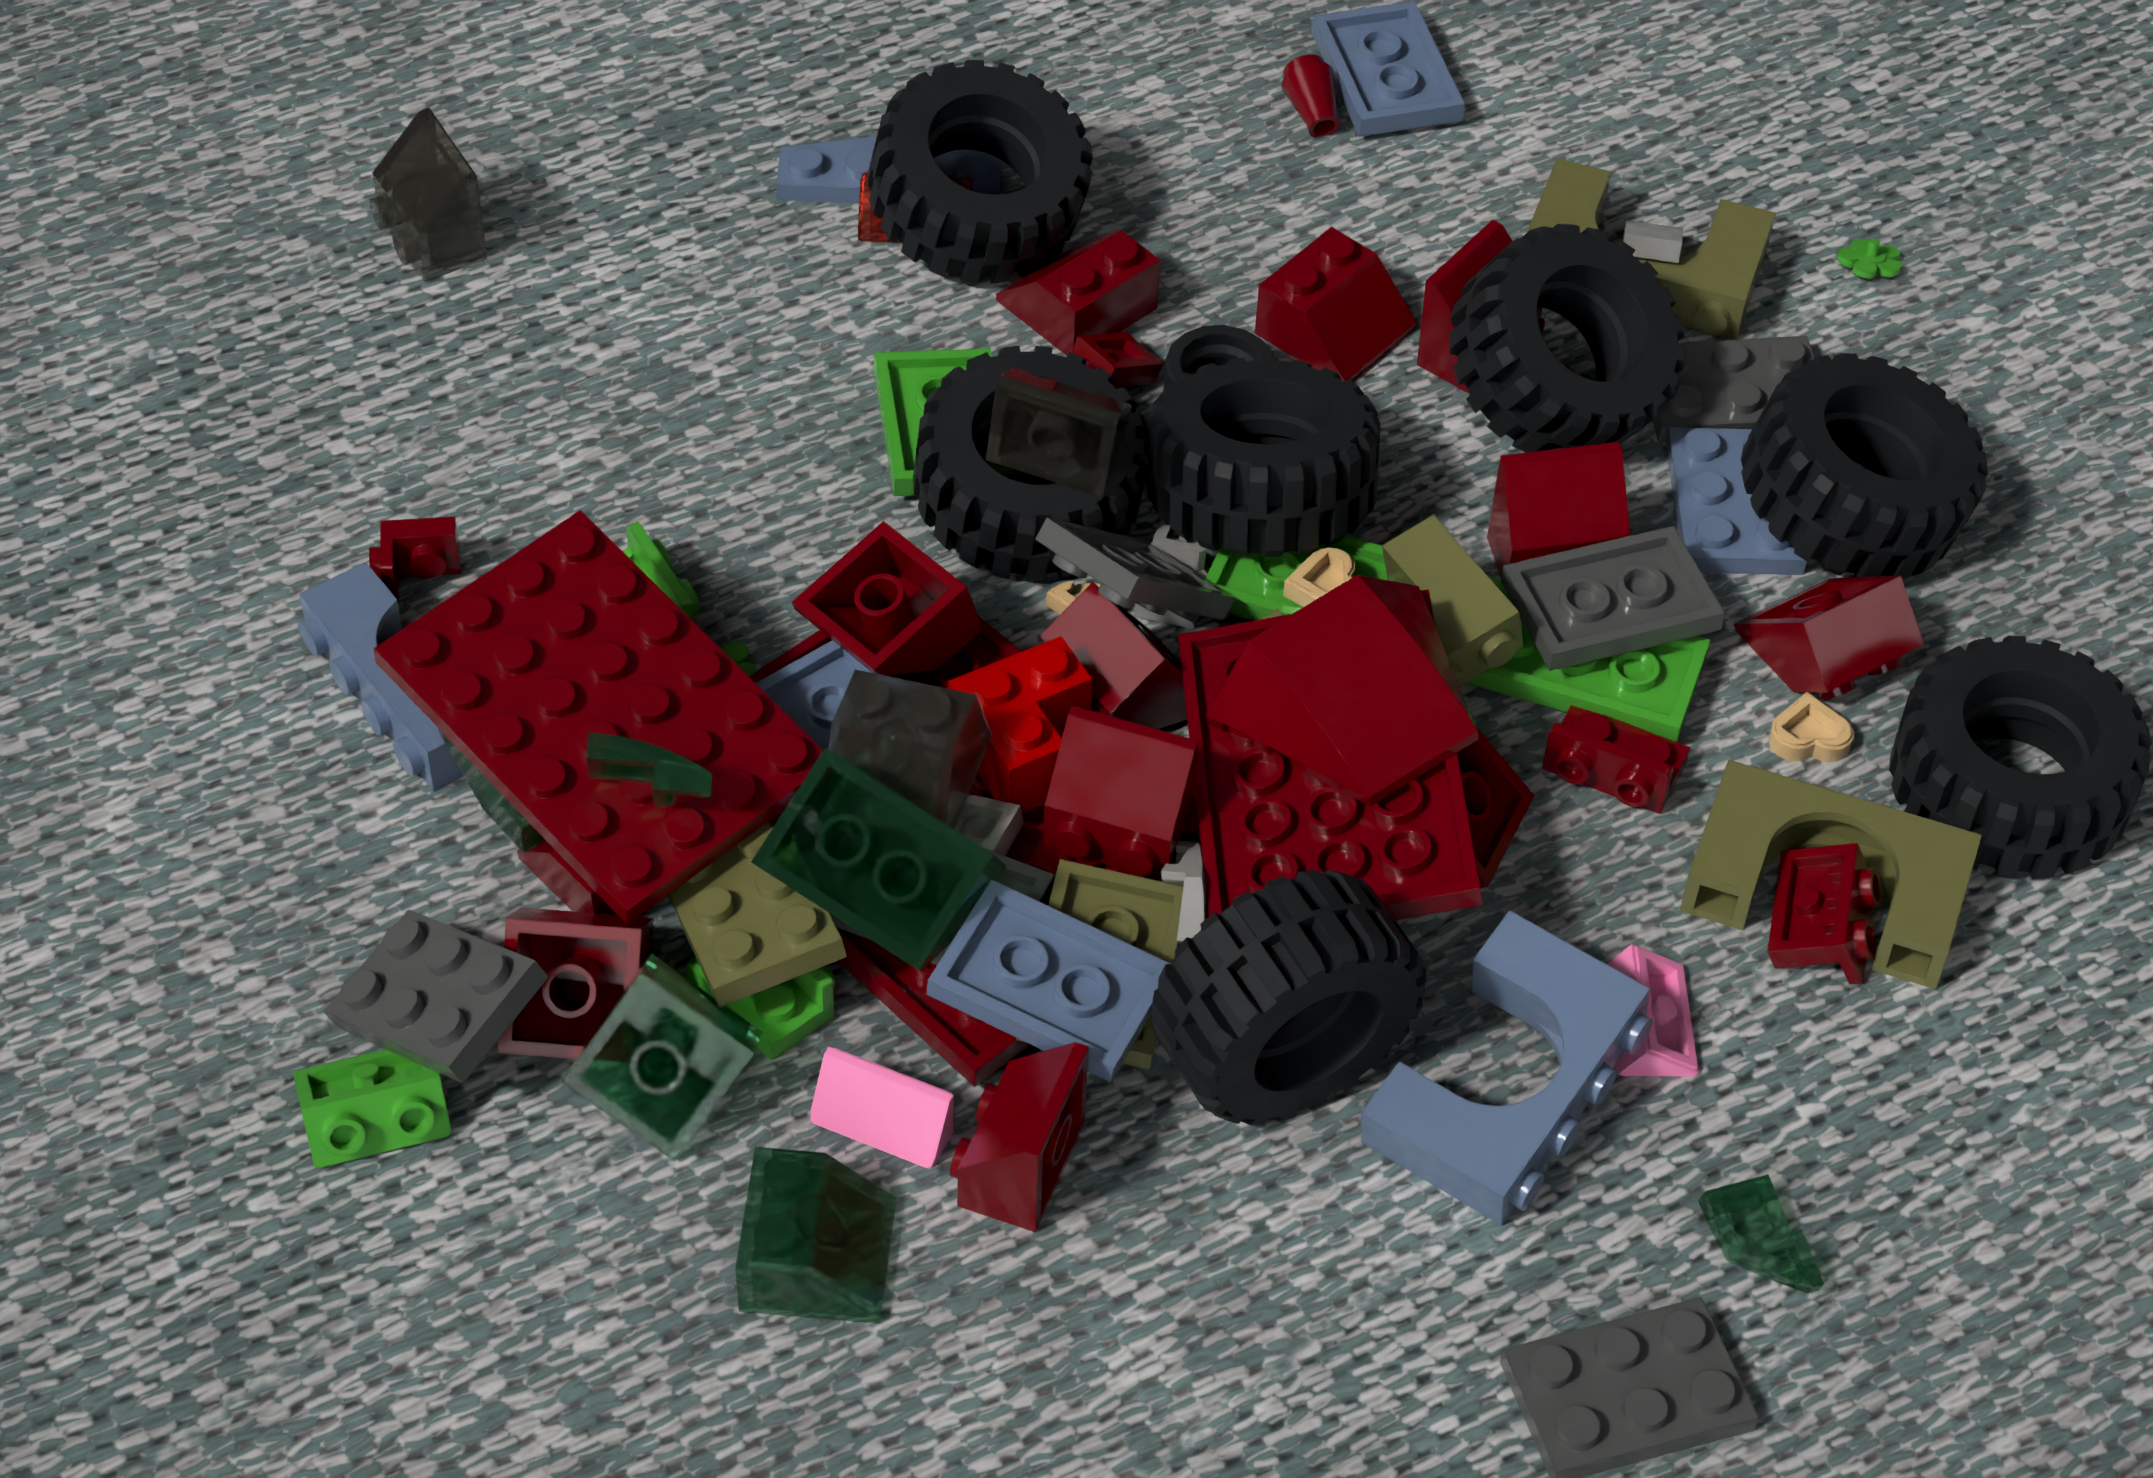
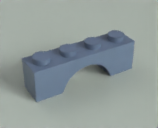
[298,562,477,791]

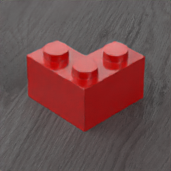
[947,636,1093,814]

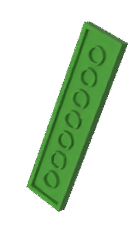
[1205,536,1711,742]

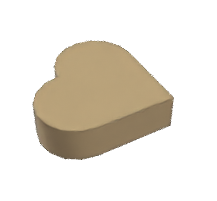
[1283,547,1355,607]
[1768,692,1854,762]

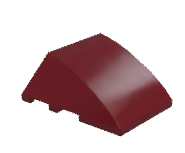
[1206,575,1479,806]

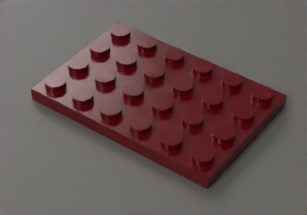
[374,510,834,925]
[1178,589,1483,920]

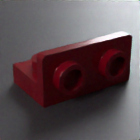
[1542,705,1690,814]
[1767,843,1882,984]

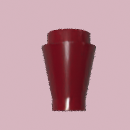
[1281,54,1340,137]

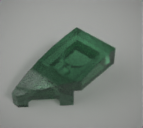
[586,732,712,807]
[1698,1174,1824,1294]

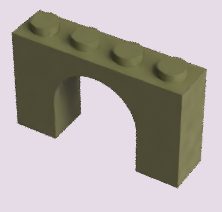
[1527,158,1776,340]
[1259,514,1523,689]
[1680,759,1982,990]

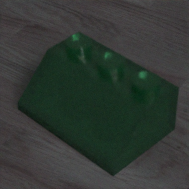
[751,748,1007,972]

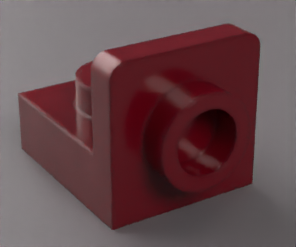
[1071,332,1163,388]
[369,516,461,604]

